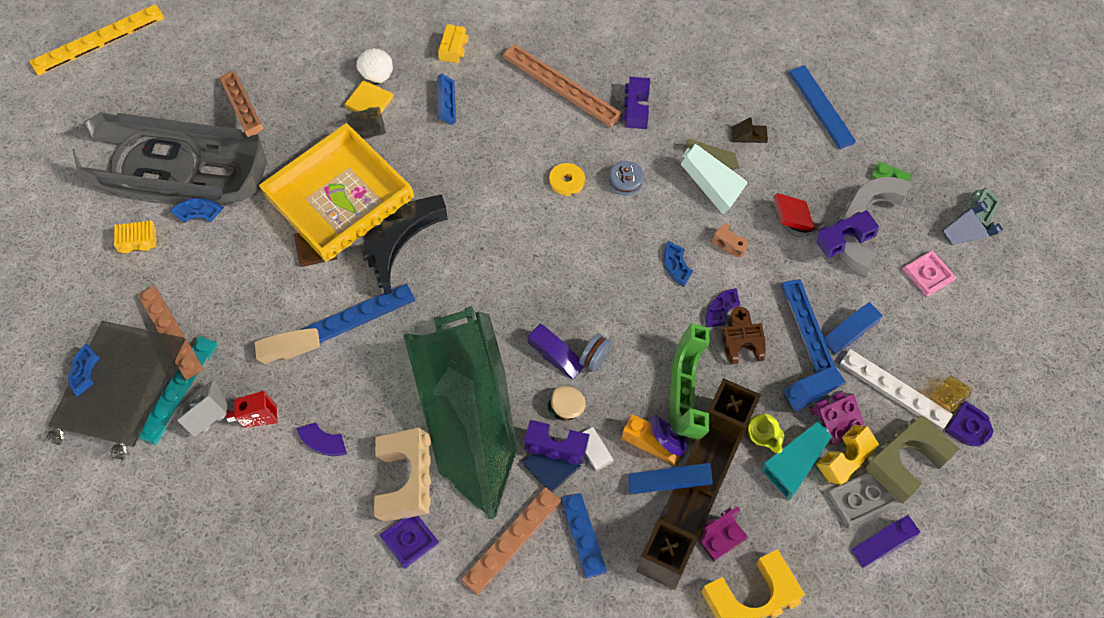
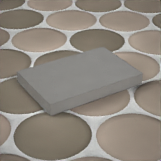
[827,472,901,529]

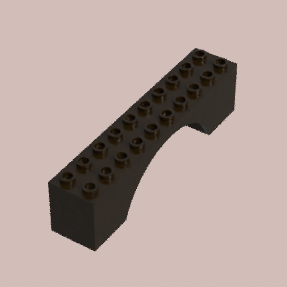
[636,378,761,590]

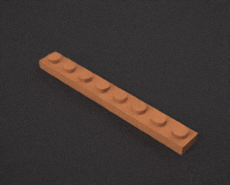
[503,44,622,128]

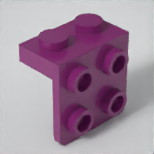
[809,391,865,445]

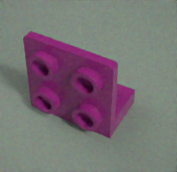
[699,506,748,562]

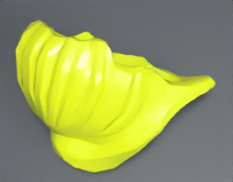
[748,414,785,453]

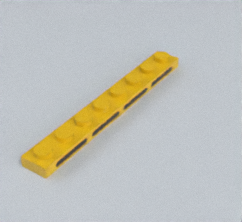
[29,4,164,76]

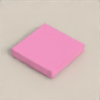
[903,250,956,297]

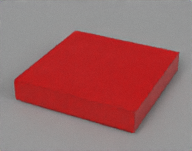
[774,193,815,232]

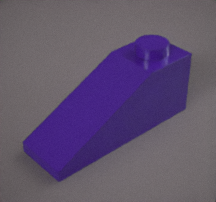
[851,514,921,568]

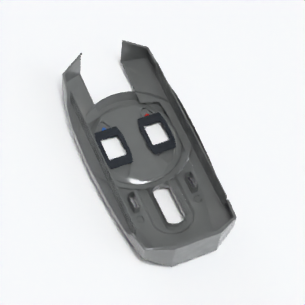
[72,112,267,203]

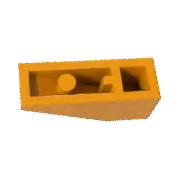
[622,414,681,466]

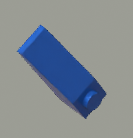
[783,366,846,413]

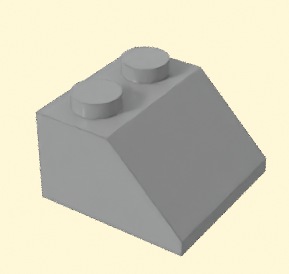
[177,379,228,437]

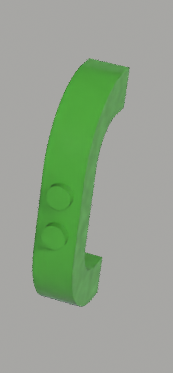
[670,323,710,439]

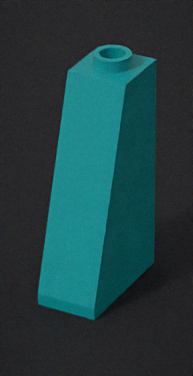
[761,422,832,500]

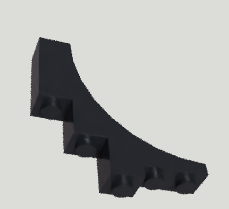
[361,194,448,295]

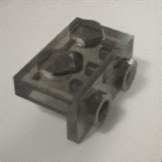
[345,107,386,139]

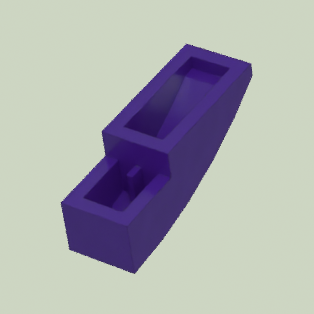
[528,323,585,380]

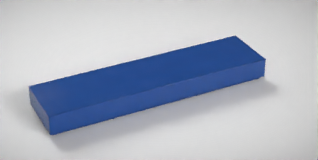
[628,463,713,495]

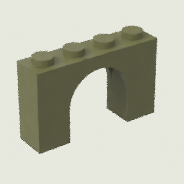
[865,415,959,504]

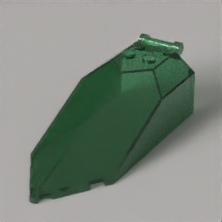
[403,306,517,519]

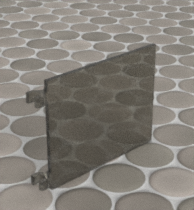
[46,321,185,460]

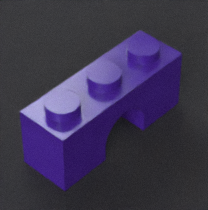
[623,76,650,129]
[816,210,879,259]
[524,420,590,464]

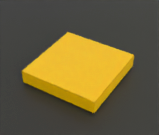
[345,80,393,121]

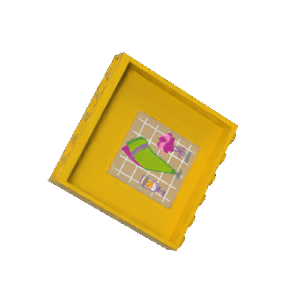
[259,123,415,262]

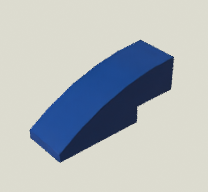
[824,302,883,355]

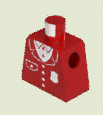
[226,391,278,428]

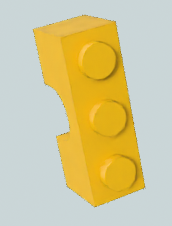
[816,425,879,485]

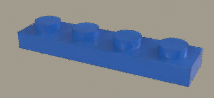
[561,493,607,579]

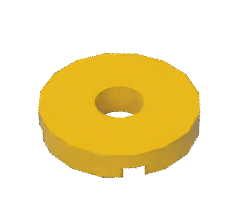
[549,163,585,196]

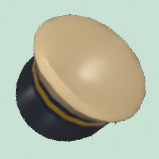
[548,386,586,421]

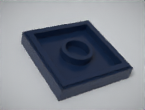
[523,437,581,492]

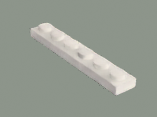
[839,349,953,431]

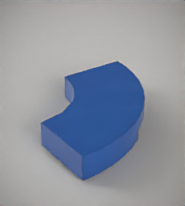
[170,198,224,223]
[664,241,693,287]
[68,343,100,397]

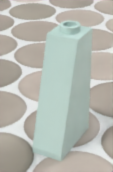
[681,144,748,214]

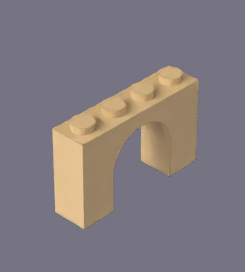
[374,428,431,522]

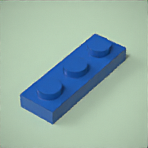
[437,73,456,125]

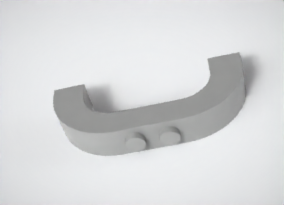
[839,177,912,276]

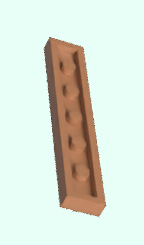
[219,70,264,137]
[138,285,204,380]
[462,487,561,595]

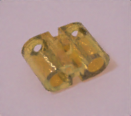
[931,375,972,412]

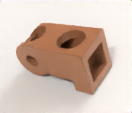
[712,222,748,257]

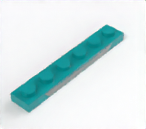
[136,336,218,446]

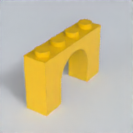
[701,549,805,618]

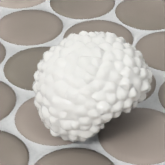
[356,48,393,83]

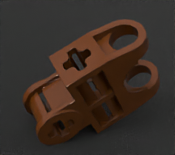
[721,307,766,364]

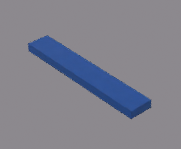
[789,65,856,150]

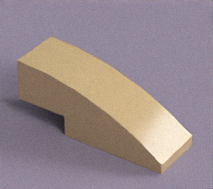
[255,328,320,364]

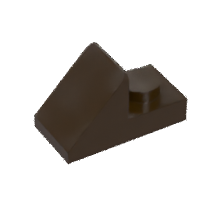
[731,117,768,143]

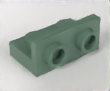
[961,187,1001,227]

